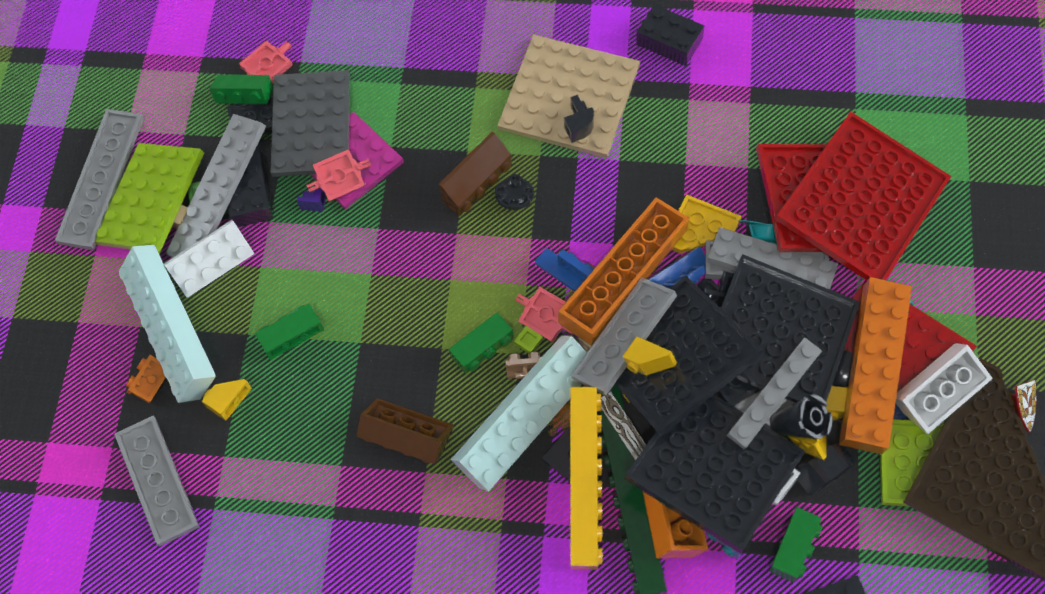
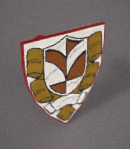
[1011,380,1036,433]

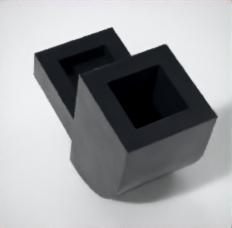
[564,94,594,143]

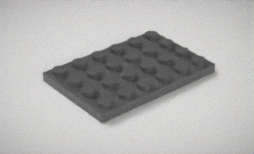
[271,70,350,177]

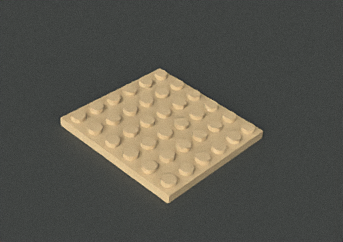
[497,34,640,158]

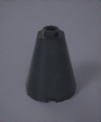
[771,395,832,439]

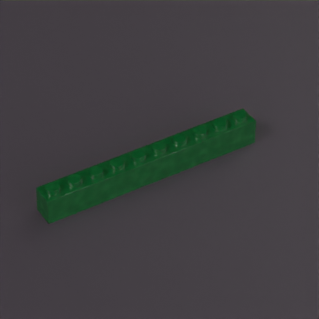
[597,384,667,594]

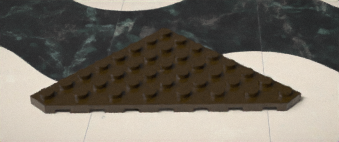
[903,358,1045,582]

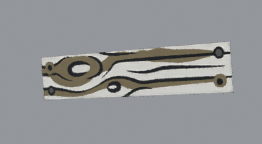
[601,392,646,460]

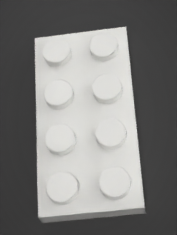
[164,220,255,298]

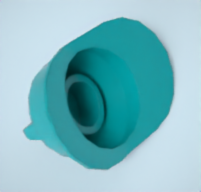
[739,220,777,245]

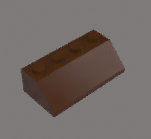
[439,131,512,216]
[356,398,454,464]

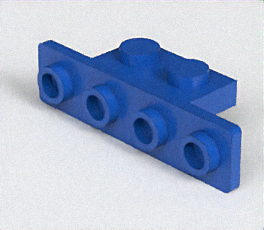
[647,247,706,288]
[535,248,594,292]

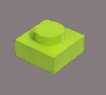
[514,326,543,354]

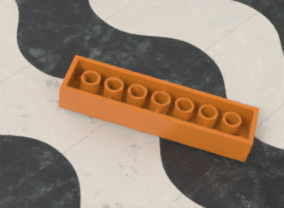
[558,197,690,346]
[839,277,912,454]

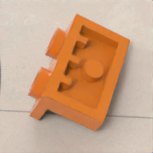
[126,355,165,403]

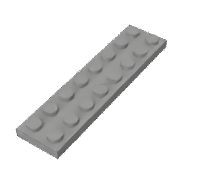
[55,109,144,251]
[166,114,266,257]

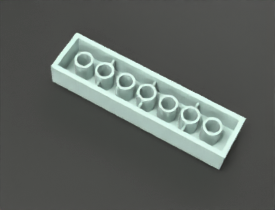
[119,245,216,403]
[451,336,587,491]

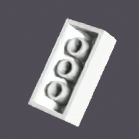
[896,343,993,434]

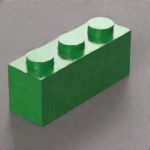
[209,75,274,104]
[255,304,324,360]
[449,312,514,374]
[769,507,823,583]

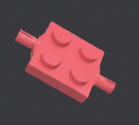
[239,41,292,83]
[306,149,371,201]
[516,286,574,342]

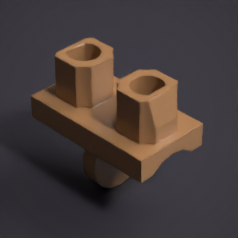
[506,352,542,379]

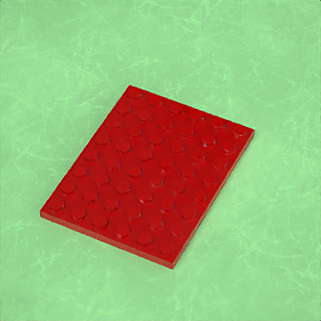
[775,111,951,280]

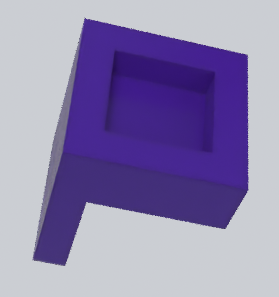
[297,188,326,212]

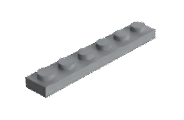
[727,338,822,449]

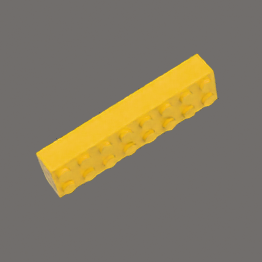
[570,387,603,570]

